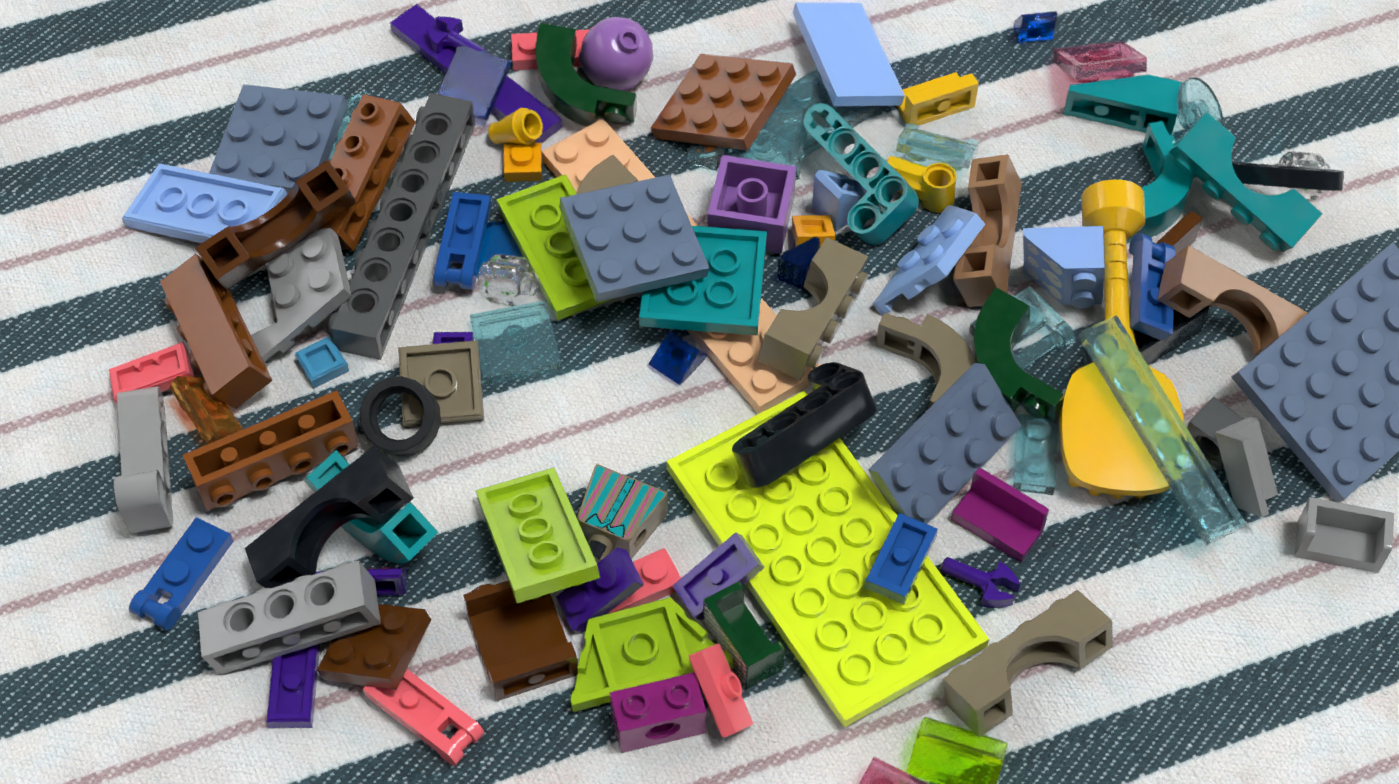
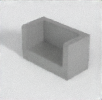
[1295,497,1394,573]

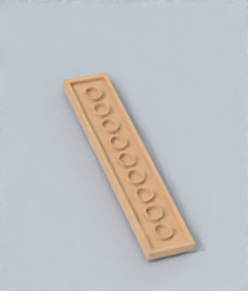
[542,119,820,414]

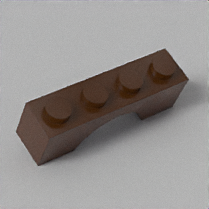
[195,160,356,290]

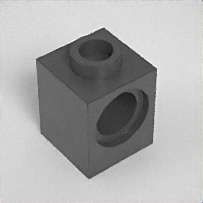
[1185,397,1244,471]

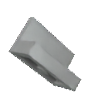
[1215,417,1278,517]

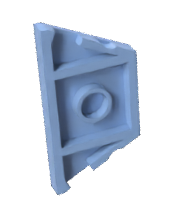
[872,205,985,315]

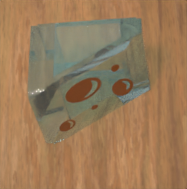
[686,143,728,171]

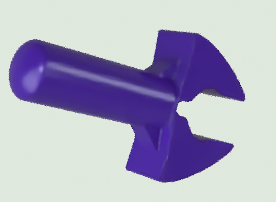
[426,17,487,62]
[941,557,1021,608]

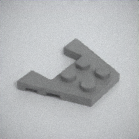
[242,227,352,367]

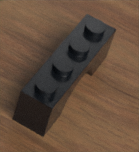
[245,446,414,588]

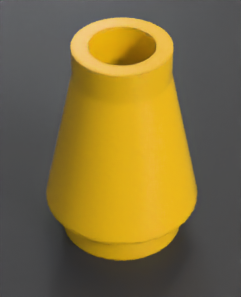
[488,108,543,145]

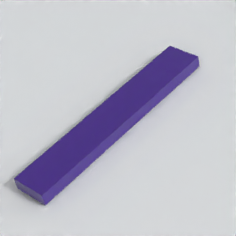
[390,4,563,143]

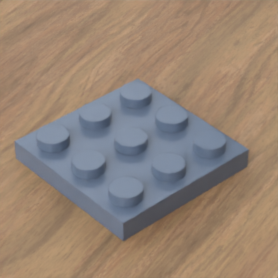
[209,84,348,194]
[559,175,709,302]

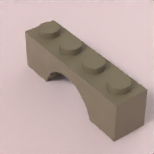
[757,237,869,380]
[943,590,1113,737]

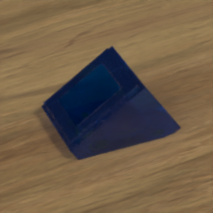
[1013,11,1058,43]
[777,237,821,289]
[648,331,708,385]

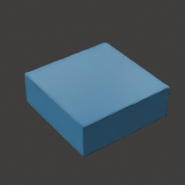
[295,336,349,388]

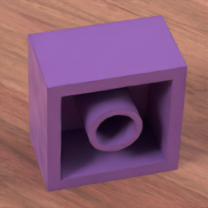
[707,155,797,254]

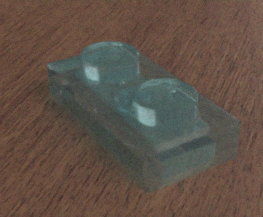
[1012,414,1059,495]

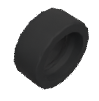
[359,376,441,456]

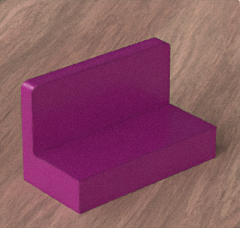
[951,468,1049,562]

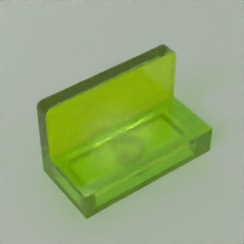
[906,717,1008,784]

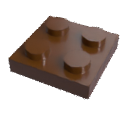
[317,604,431,690]

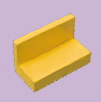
[896,72,979,129]

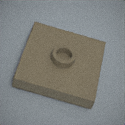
[398,340,484,427]

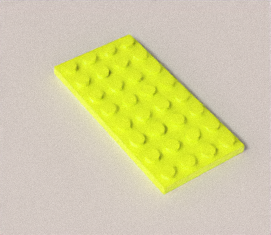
[666,390,989,728]

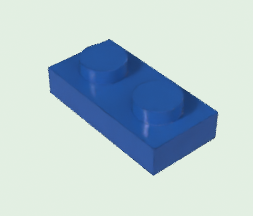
[865,513,938,604]

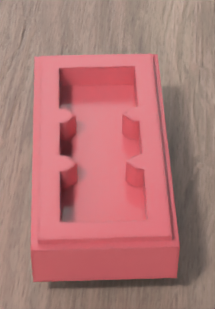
[109,342,195,403]
[689,643,754,738]

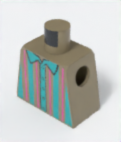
[577,464,668,563]

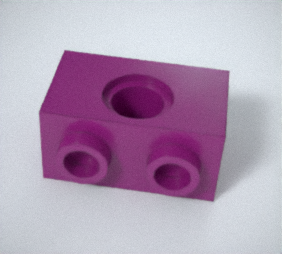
[609,672,706,753]

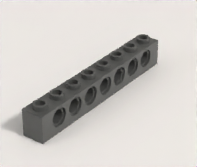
[329,93,476,360]

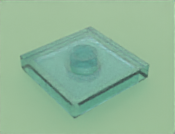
[728,109,806,180]
[470,300,562,386]

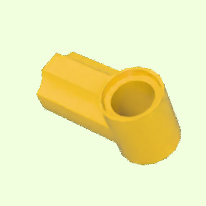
[887,156,957,213]

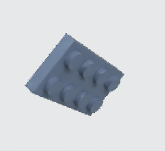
[868,363,1021,524]

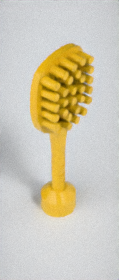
[1059,179,1185,499]

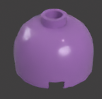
[579,17,654,91]

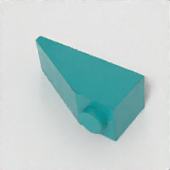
[1063,74,1185,135]

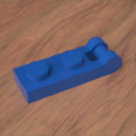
[434,192,492,290]
[1129,233,1175,341]
[129,517,234,630]

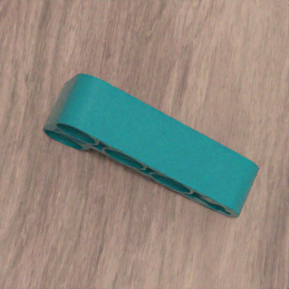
[804,103,919,246]

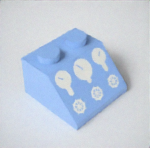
[1023,226,1105,308]

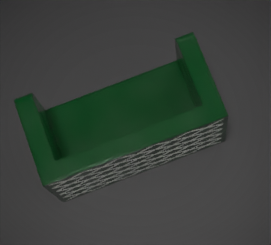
[703,581,785,689]

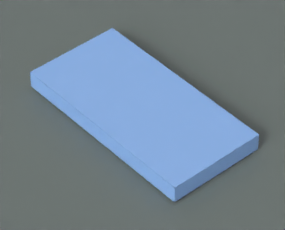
[793,3,905,106]
[122,164,287,243]

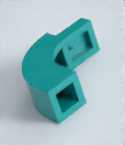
[1126,121,1194,244]
[303,450,439,564]

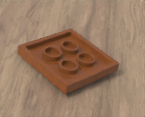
[651,54,797,151]

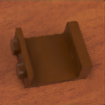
[463,581,578,701]

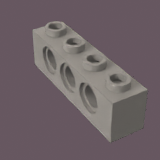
[198,560,381,675]

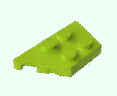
[571,597,733,712]

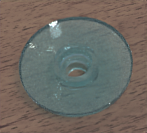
[1178,77,1224,132]

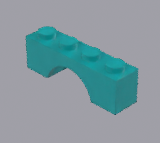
[1169,112,1323,252]

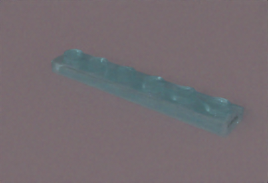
[1079,315,1246,546]

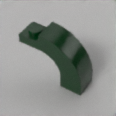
[536,23,637,127]
[974,287,1064,423]

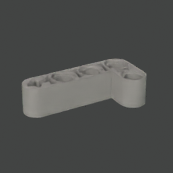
[114,386,173,533]

